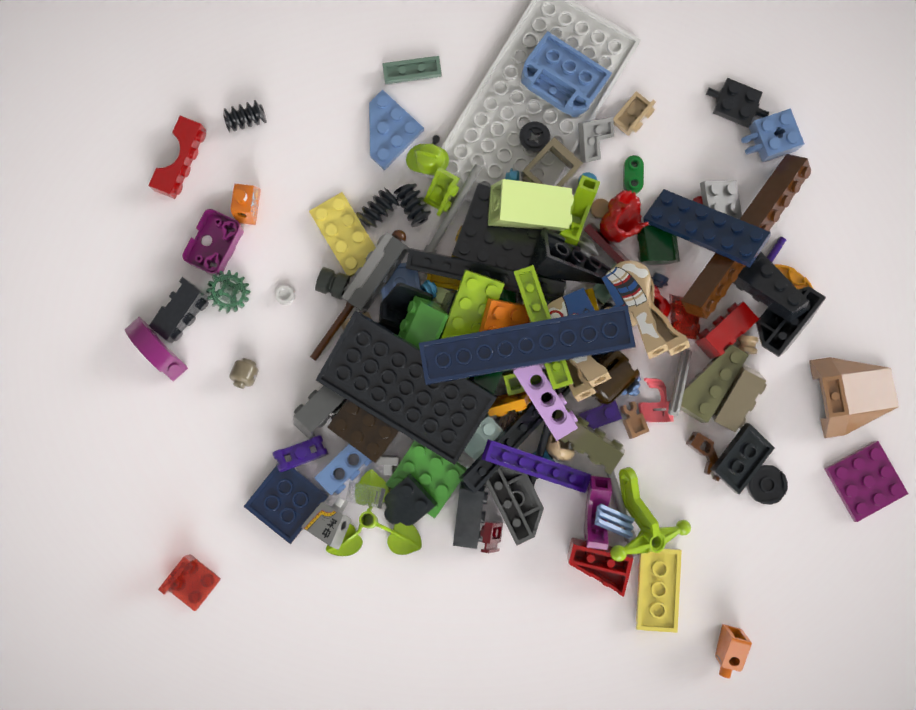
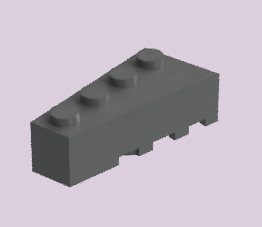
[293,385,345,439]

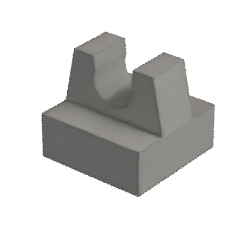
[377,455,399,475]

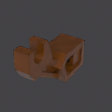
[686,431,720,482]

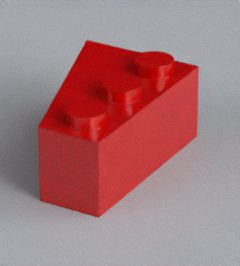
[695,301,759,360]
[567,538,634,597]

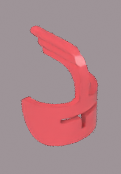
[638,378,674,422]

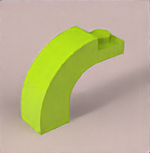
[560,175,600,246]

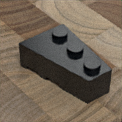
[149,277,211,343]

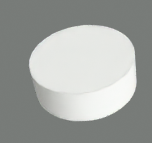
[275,285,295,305]

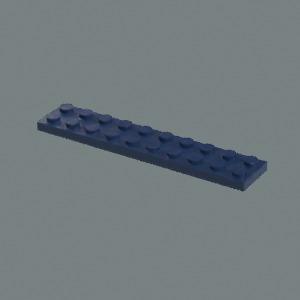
[419,305,636,385]

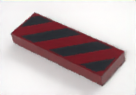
[584,222,630,264]

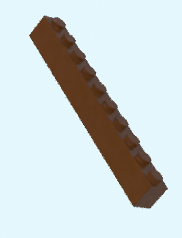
[681,154,811,320]

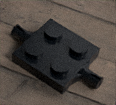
[705,78,769,128]

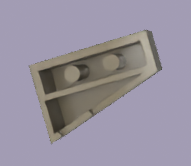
[712,364,767,433]

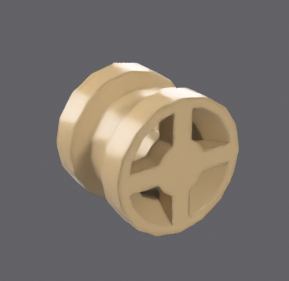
[738,336,759,354]

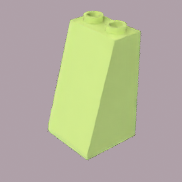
[488,179,574,231]

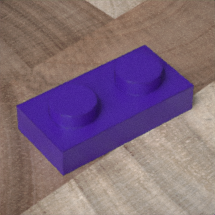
[578,400,622,429]

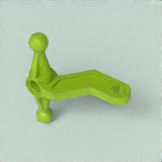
[610,467,691,561]

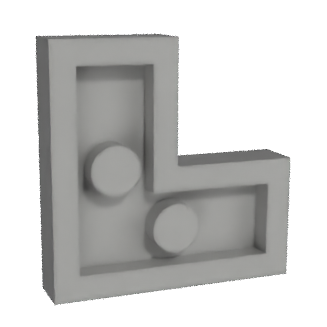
[578,117,615,163]

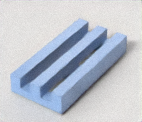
[595,504,634,539]

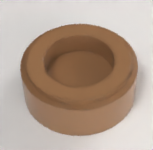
[590,199,609,219]

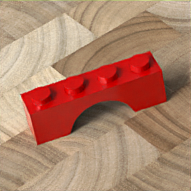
[148,115,206,199]

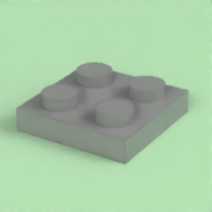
[700,180,742,219]

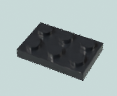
[710,423,775,495]

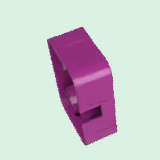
[182,209,244,277]

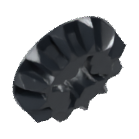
[519,121,550,153]

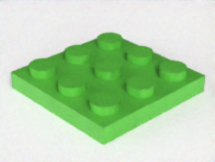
[385,441,467,519]

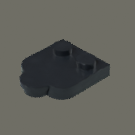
[384,474,437,526]

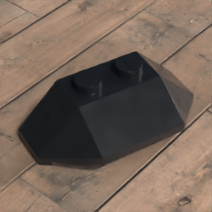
[755,286,826,357]

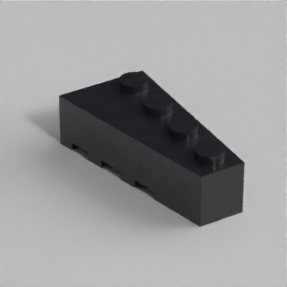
[733,252,809,323]

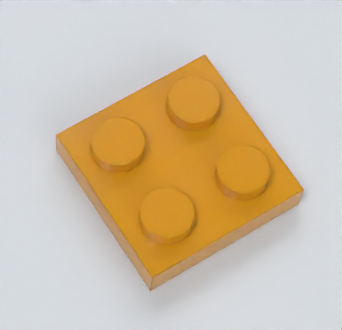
[488,391,531,417]

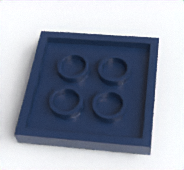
[243,464,329,544]

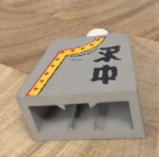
[301,497,351,550]

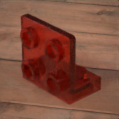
[158,554,221,611]

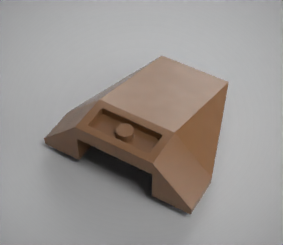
[809,357,899,438]

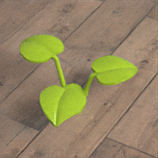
[326,469,422,556]

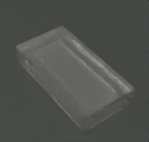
[345,482,386,509]

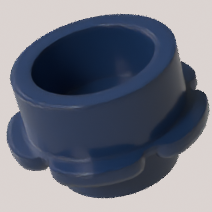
[651,272,669,289]

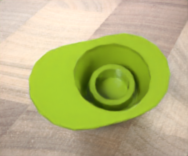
[406,144,449,176]

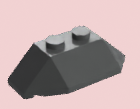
[486,466,544,546]

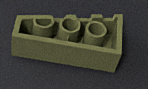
[680,345,749,423]
[543,407,625,475]

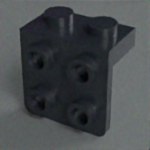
[379,283,433,330]

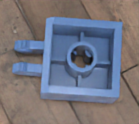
[741,108,805,162]

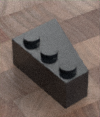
[453,481,488,549]

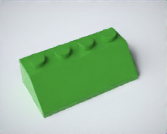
[398,296,449,348]

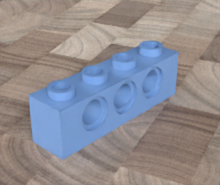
[314,444,372,495]

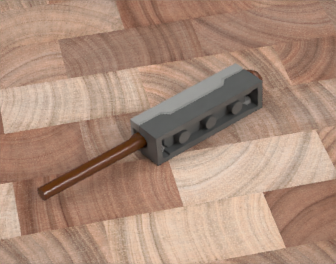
[310,230,410,361]

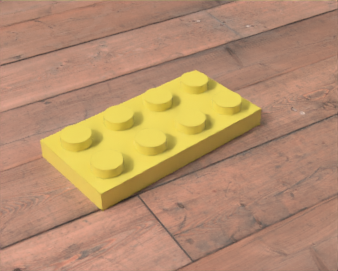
[309,192,376,277]
[636,548,682,633]

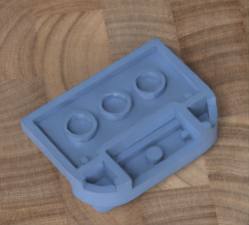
[521,31,612,117]

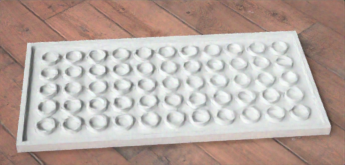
[425,0,641,203]

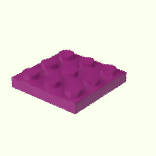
[824,441,908,522]

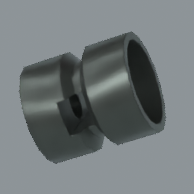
[315,267,350,300]

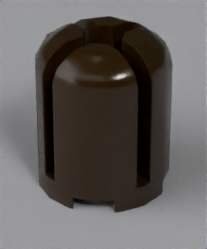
[585,351,640,405]

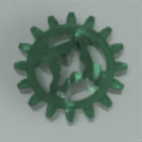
[206,270,251,314]

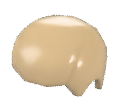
[546,433,575,461]

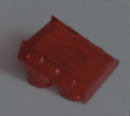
[669,294,701,340]

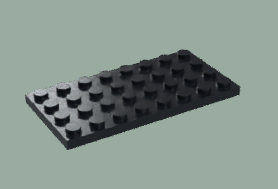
[316,310,497,465]

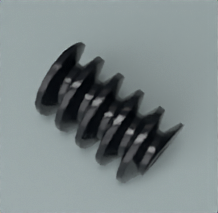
[223,100,267,133]
[394,183,431,227]
[356,187,399,229]

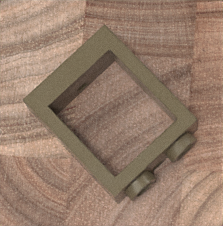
[521,137,583,187]

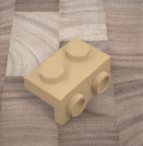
[613,91,656,136]

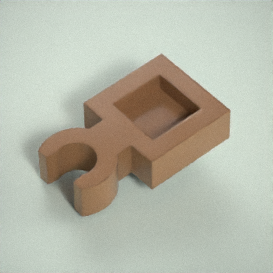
[620,401,649,439]

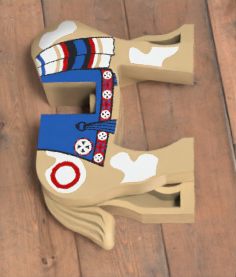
[547,261,690,402]

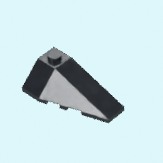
[532,228,611,285]

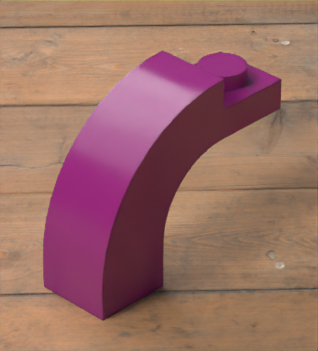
[124,316,188,382]
[584,476,612,550]

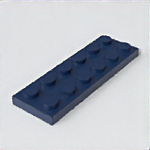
[643,189,771,267]

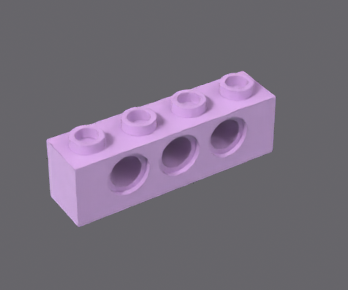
[513,364,578,441]

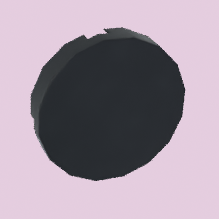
[747,465,788,505]

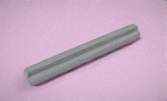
[668,349,692,416]

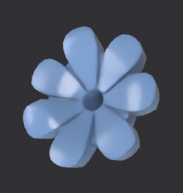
[621,376,641,396]

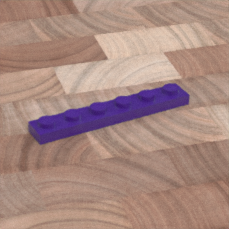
[481,439,592,493]

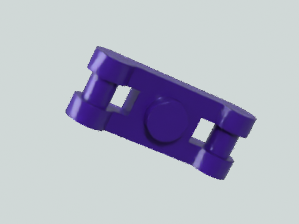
[272,435,329,472]

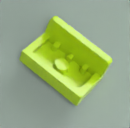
[423,167,460,217]

